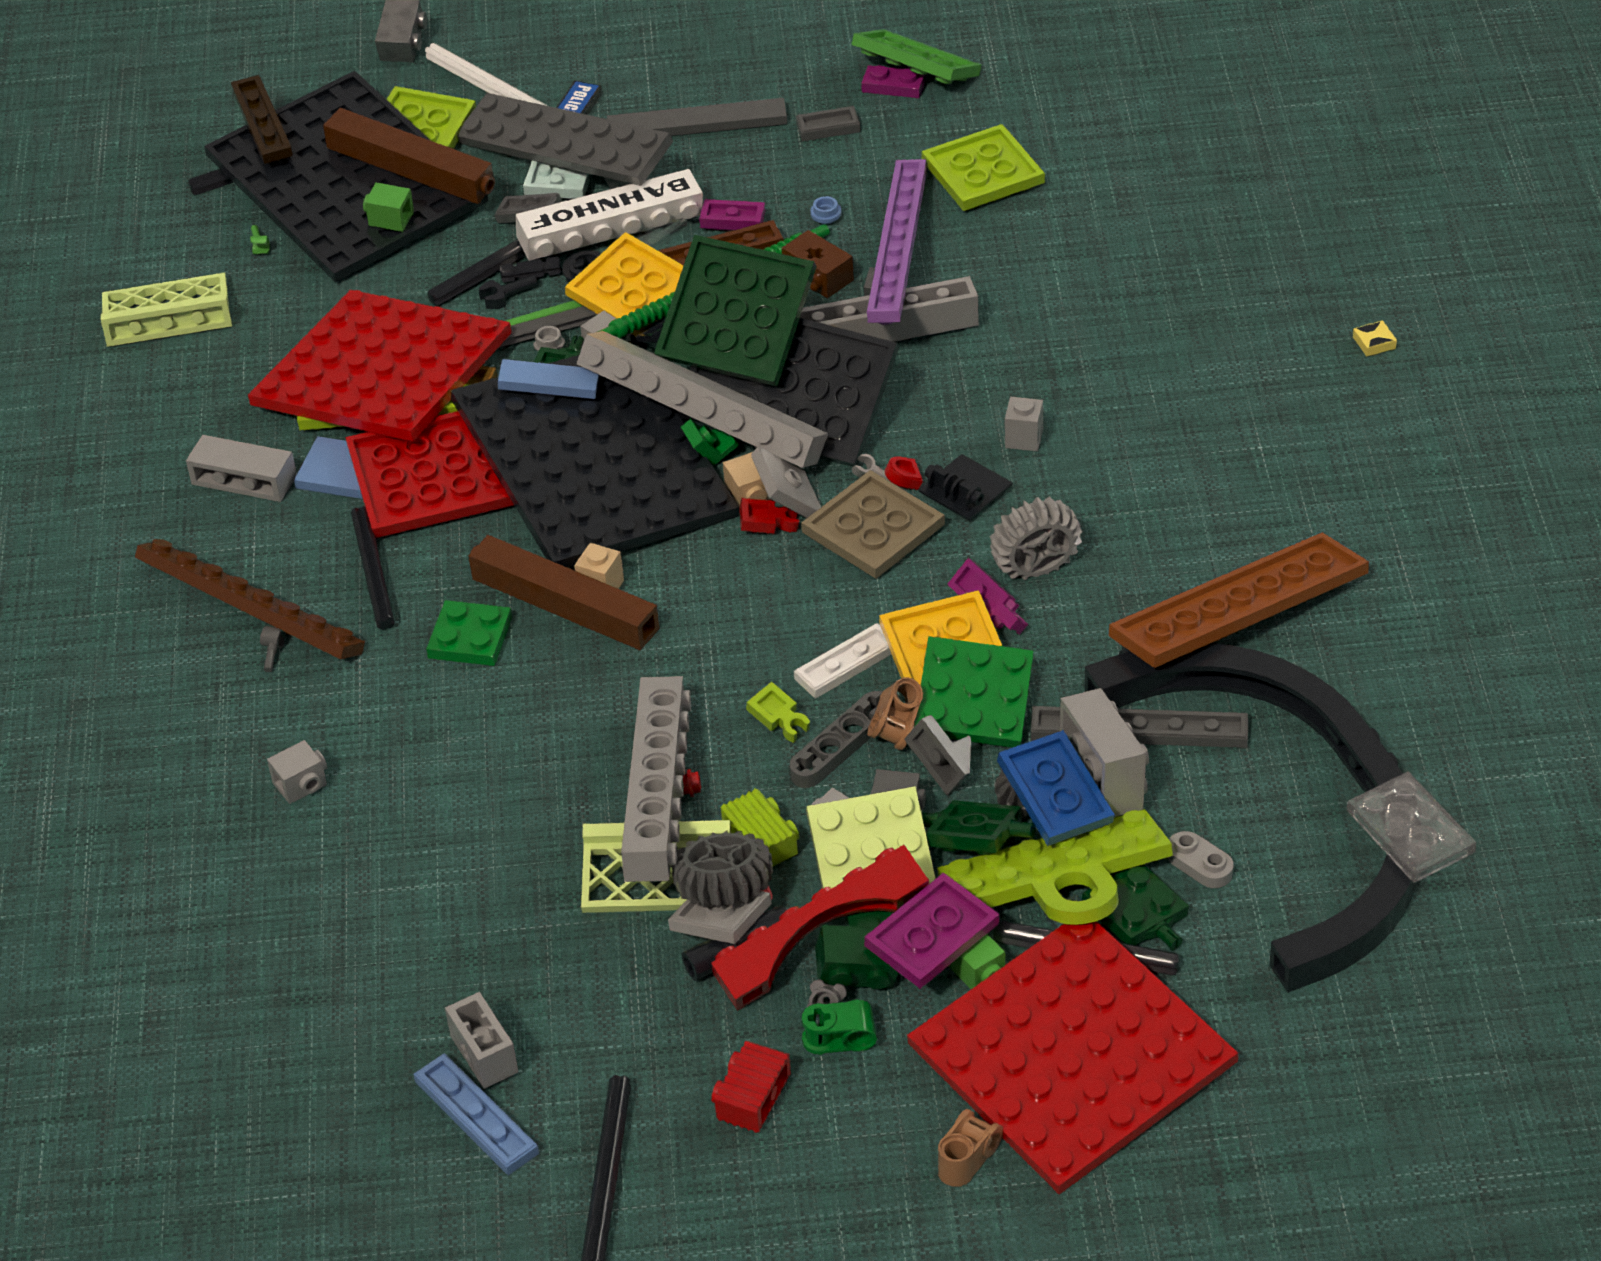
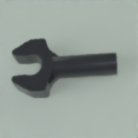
[478,275,538,309]

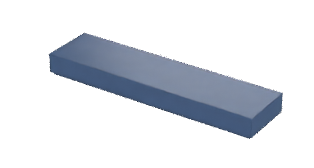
[413,1053,539,1175]

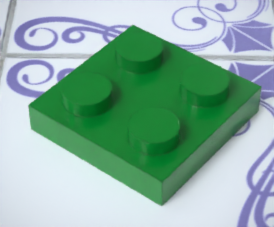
[426,600,512,666]

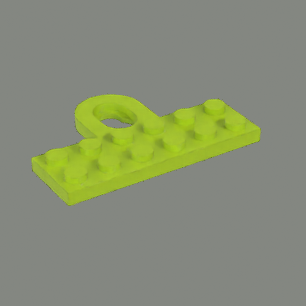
[937,809,1173,925]

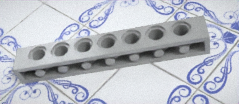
[621,676,691,882]

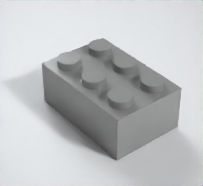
[1060,688,1149,817]

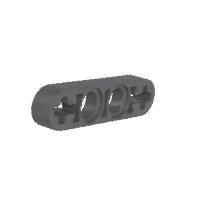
[789,691,882,788]

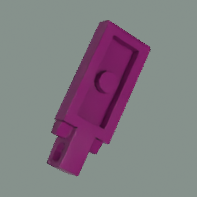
[947,557,1028,635]

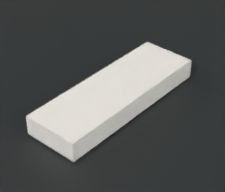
[794,623,891,699]

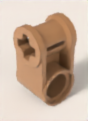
[867,677,923,751]
[938,1109,1003,1187]

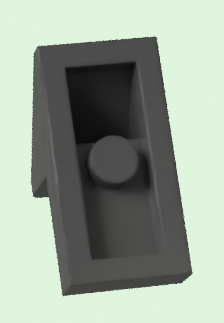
[904,715,971,795]

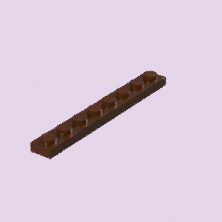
[135,539,365,659]

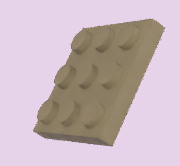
[801,470,945,579]

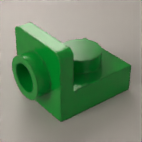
[681,419,738,465]

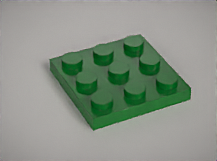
[914,636,1034,748]

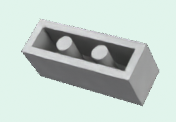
[186,435,297,502]

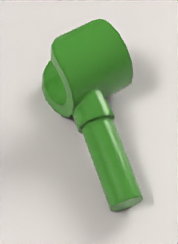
[250,225,270,254]

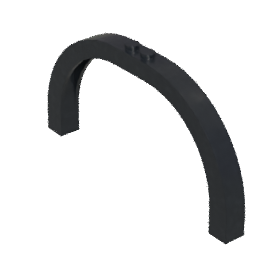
[1085,643,1422,993]

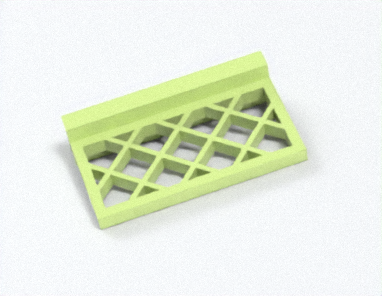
[101,273,232,347]
[581,820,731,913]

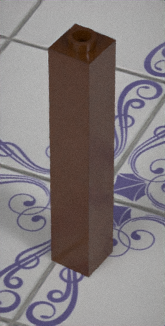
[323,108,495,204]
[468,535,660,651]

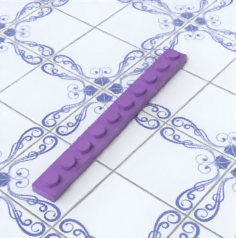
[867,159,927,325]

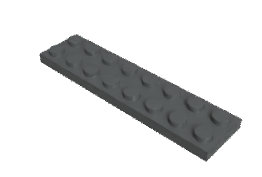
[457,93,673,186]

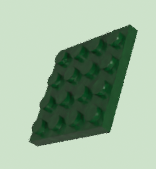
[654,235,817,386]

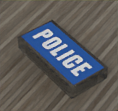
[556,80,602,115]

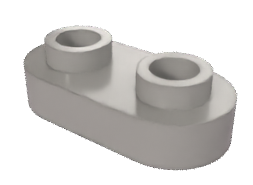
[1167,831,1233,888]

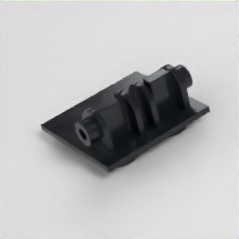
[918,454,1013,521]

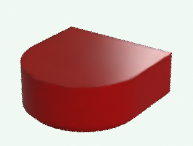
[884,456,923,490]

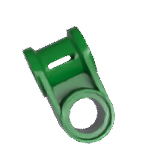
[802,1000,877,1055]

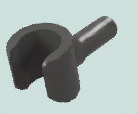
[260,626,285,672]

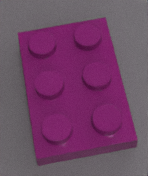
[864,872,999,989]

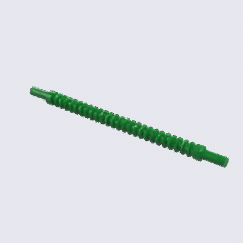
[597,224,830,339]

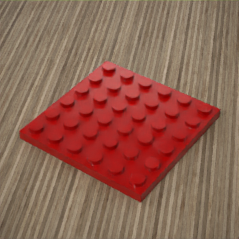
[248,290,512,441]
[907,921,1238,1195]

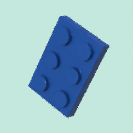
[997,730,1115,846]

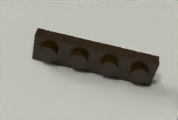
[230,75,293,164]

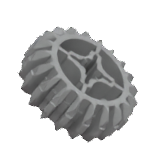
[990,497,1082,580]

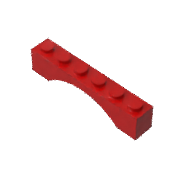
[711,844,929,1011]

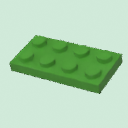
[851,29,982,84]

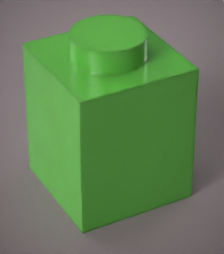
[363,182,414,232]
[948,934,1005,989]

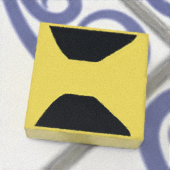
[1353,320,1397,357]

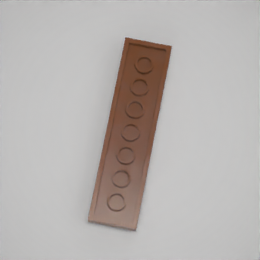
[1109,532,1369,668]

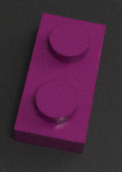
[861,65,926,98]
[699,199,766,230]

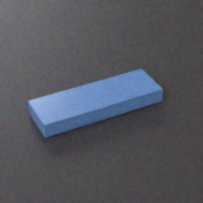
[498,359,599,399]

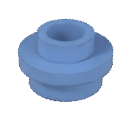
[810,196,841,224]

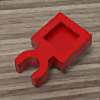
[740,498,799,534]

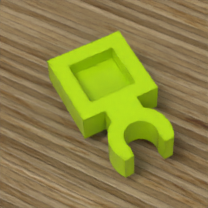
[746,682,810,743]

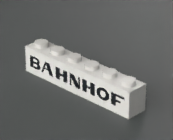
[515,169,703,261]

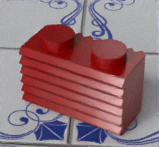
[711,1040,791,1133]

